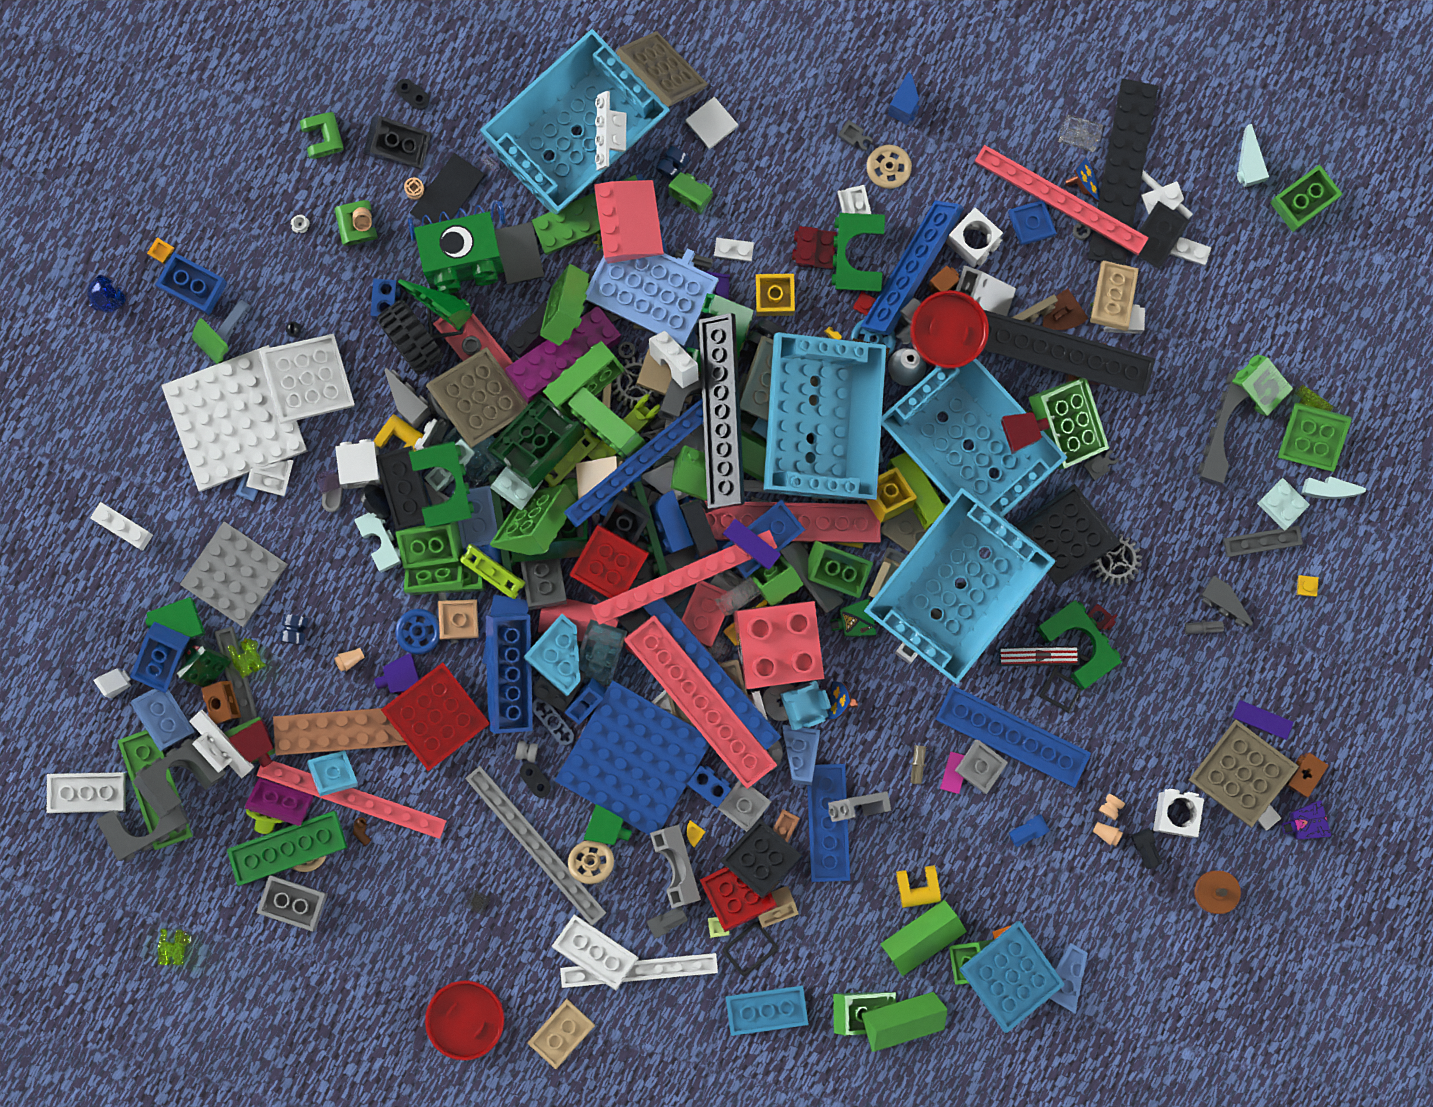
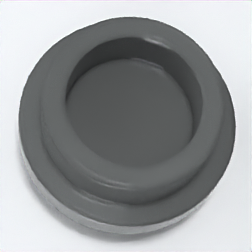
[462,336,481,356]

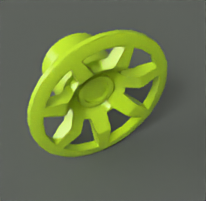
[246,809,285,834]

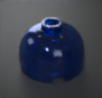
[87,275,126,313]

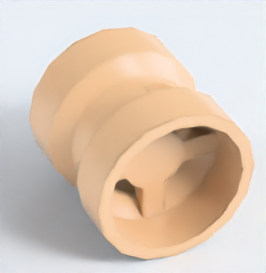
[404,177,425,200]
[352,207,372,232]
[1099,794,1125,820]

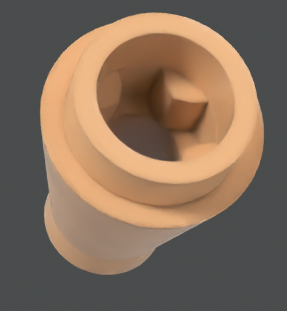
[334,648,365,672]
[1093,822,1123,846]

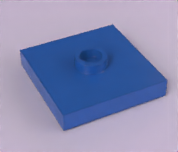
[1008,201,1057,246]

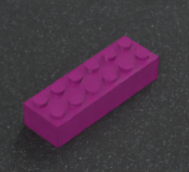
[505,306,621,404]

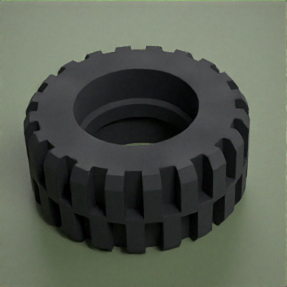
[377,300,444,375]

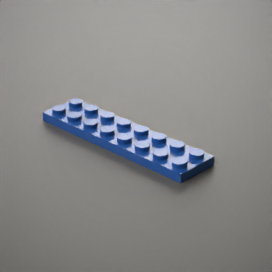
[861,200,964,336]
[935,685,1091,788]

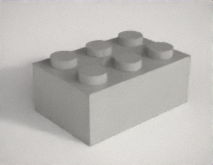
[257,875,328,931]

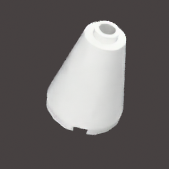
[888,348,926,386]

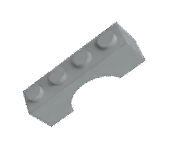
[650,825,701,908]

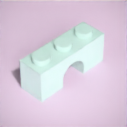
[354,513,402,573]

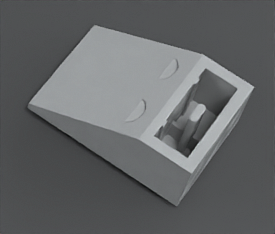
[955,266,1016,316]
[384,368,431,429]

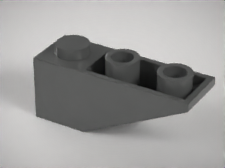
[1199,576,1253,628]

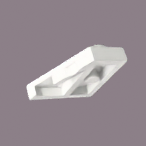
[1141,181,1184,215]
[641,459,688,501]

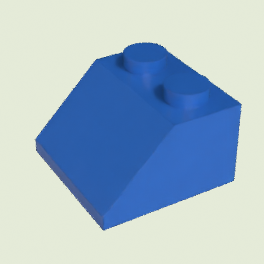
[888,72,920,125]

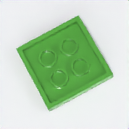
[1278,403,1352,472]

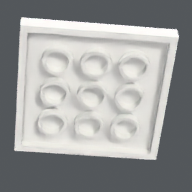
[259,334,355,424]

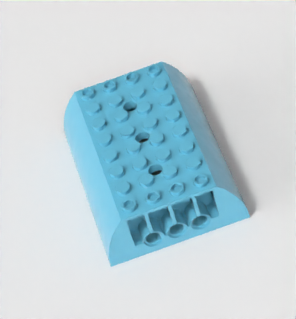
[480,29,670,214]
[881,358,1068,517]
[864,488,1055,684]

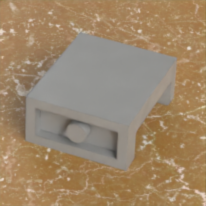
[828,791,891,822]

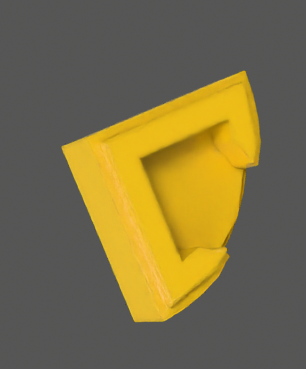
[824,327,842,340]
[687,820,706,847]

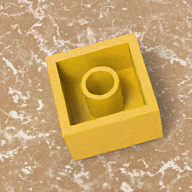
[755,274,795,316]
[866,467,917,523]

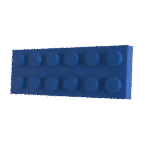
[807,764,850,882]

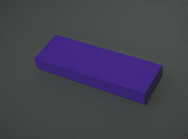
[723,519,781,570]
[1232,700,1294,740]

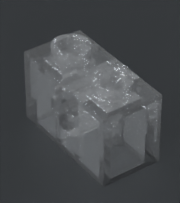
[1058,114,1103,152]
[715,577,761,616]

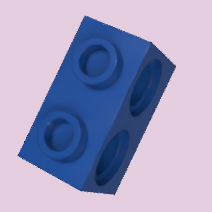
[370,279,401,320]
[564,677,607,725]
[687,765,731,808]

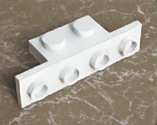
[595,91,626,171]
[189,710,254,778]

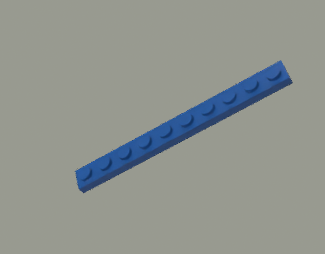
[564,399,704,528]
[643,598,782,750]

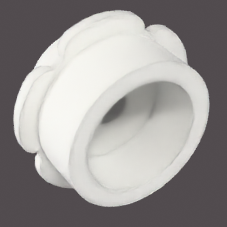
[291,215,310,233]

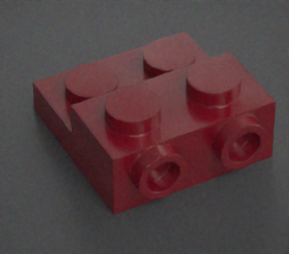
[792,226,836,270]

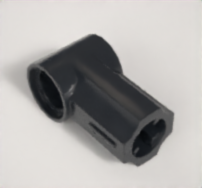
[1131,828,1163,870]

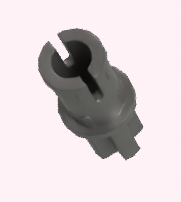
[1185,620,1224,635]

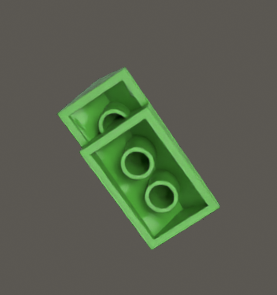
[741,430,767,483]
[404,560,486,595]
[880,900,967,976]
[861,992,948,1052]

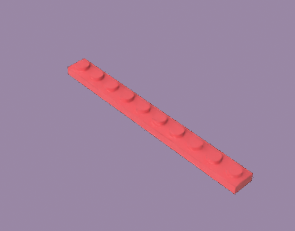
[975,145,1148,255]
[591,530,777,625]
[257,760,447,839]

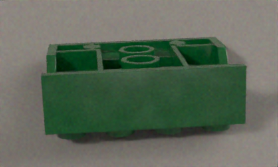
[487,394,585,490]

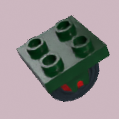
[177,639,231,688]

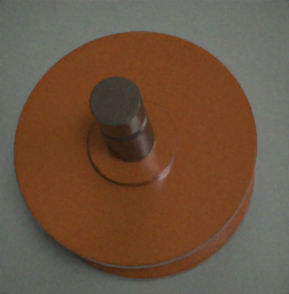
[1194,871,1241,914]

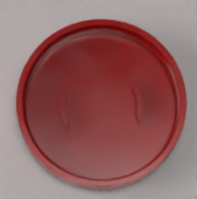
[910,290,989,369]
[425,980,505,1060]

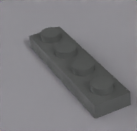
[1223,526,1303,558]

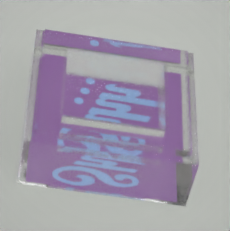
[480,153,500,174]

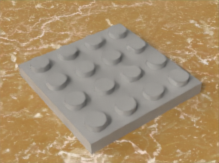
[180,522,288,628]

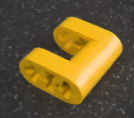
[374,414,424,450]
[896,865,941,908]

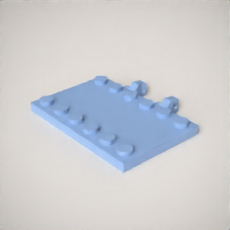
[585,248,719,347]

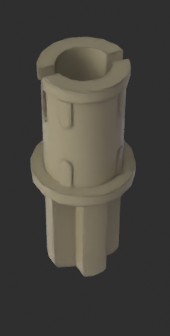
[910,745,927,785]

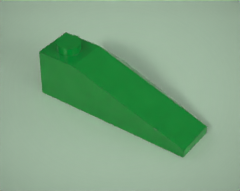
[398,279,473,331]

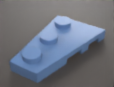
[782,725,820,786]
[1049,943,1088,1014]

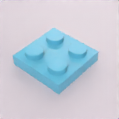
[308,750,358,796]

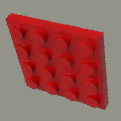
[381,662,490,771]

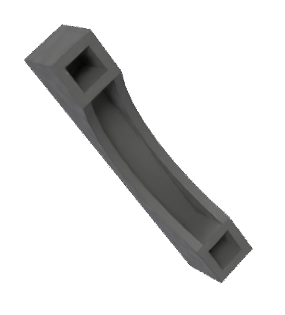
[1197,369,1249,486]

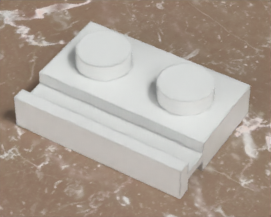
[838,185,871,214]

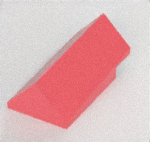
[538,599,619,649]

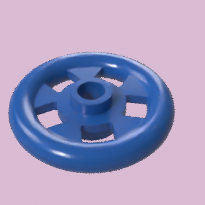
[395,609,440,655]

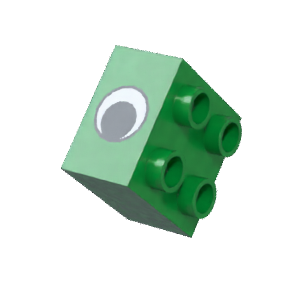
[414,211,505,294]

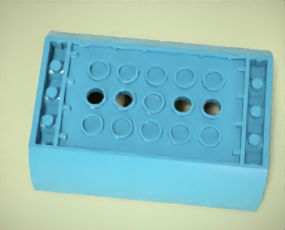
[763,332,886,500]

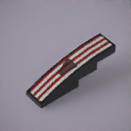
[999,646,1080,667]

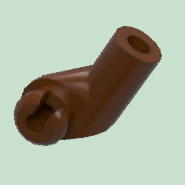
[353,817,372,847]

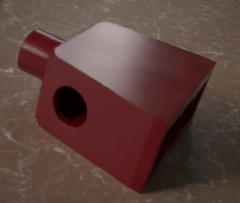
[1000,412,1050,454]
[229,718,274,768]

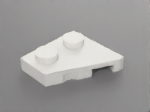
[246,460,293,496]

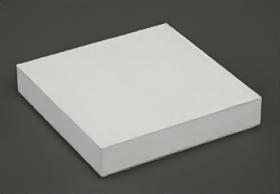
[685,97,738,150]

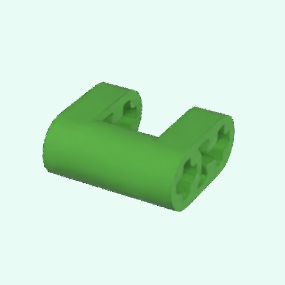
[300,112,344,159]
[334,200,378,246]

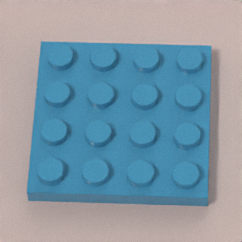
[959,921,1065,1033]

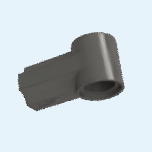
[646,906,688,939]

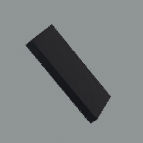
[410,153,485,225]
[376,446,429,530]

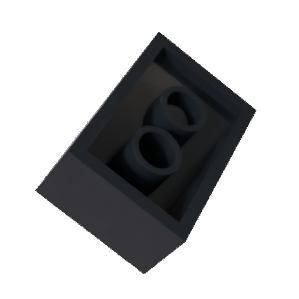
[363,116,431,169]

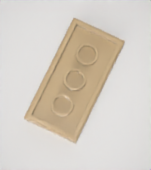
[1090,260,1139,331]

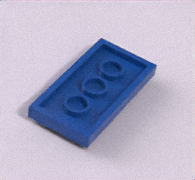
[721,500,805,578]

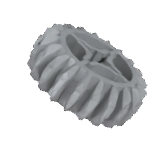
[611,357,659,409]
[1092,534,1142,586]

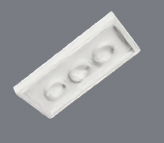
[47,772,126,813]
[552,915,639,991]

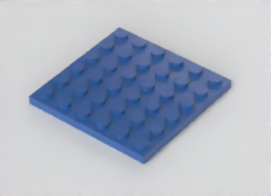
[555,680,710,836]

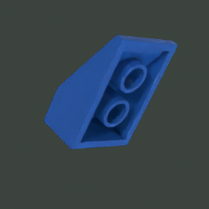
[130,621,190,693]

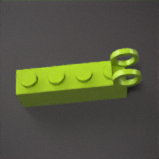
[587,393,661,461]
[886,452,947,531]

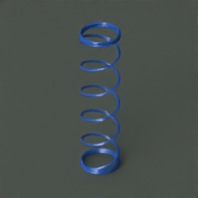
[408,201,506,242]

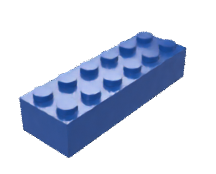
[486,613,533,734]

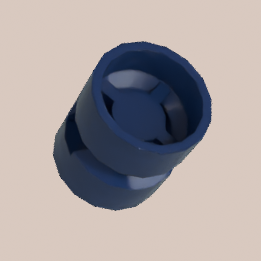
[656,145,690,181]
[279,614,308,645]

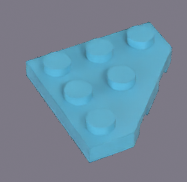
[523,614,580,696]

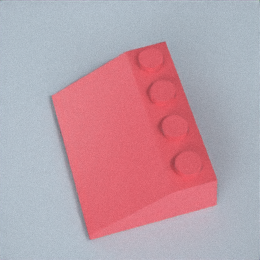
[594,180,664,264]

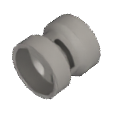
[515,740,538,763]

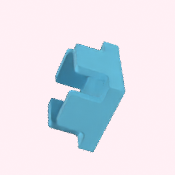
[780,680,831,730]

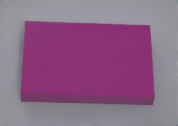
[245,778,314,826]

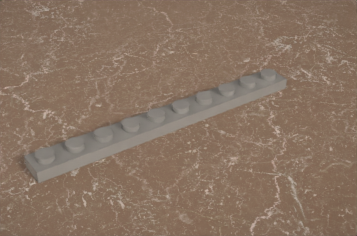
[465,766,606,926]

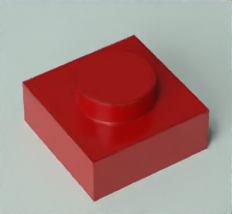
[853,292,876,316]

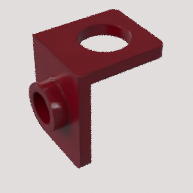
[1087,604,1118,632]

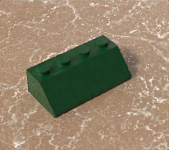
[511,517,590,562]

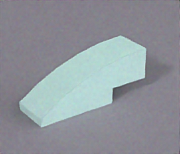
[424,439,475,492]
[1301,477,1366,499]

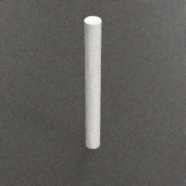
[1141,170,1193,219]

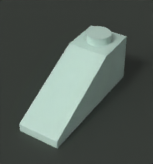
[1237,124,1269,187]

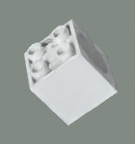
[946,208,1003,268]
[335,439,383,490]
[1153,789,1204,838]

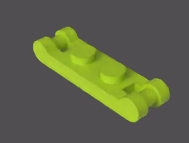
[544,427,601,487]
[459,544,525,599]

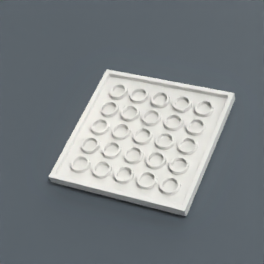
[161,345,308,492]

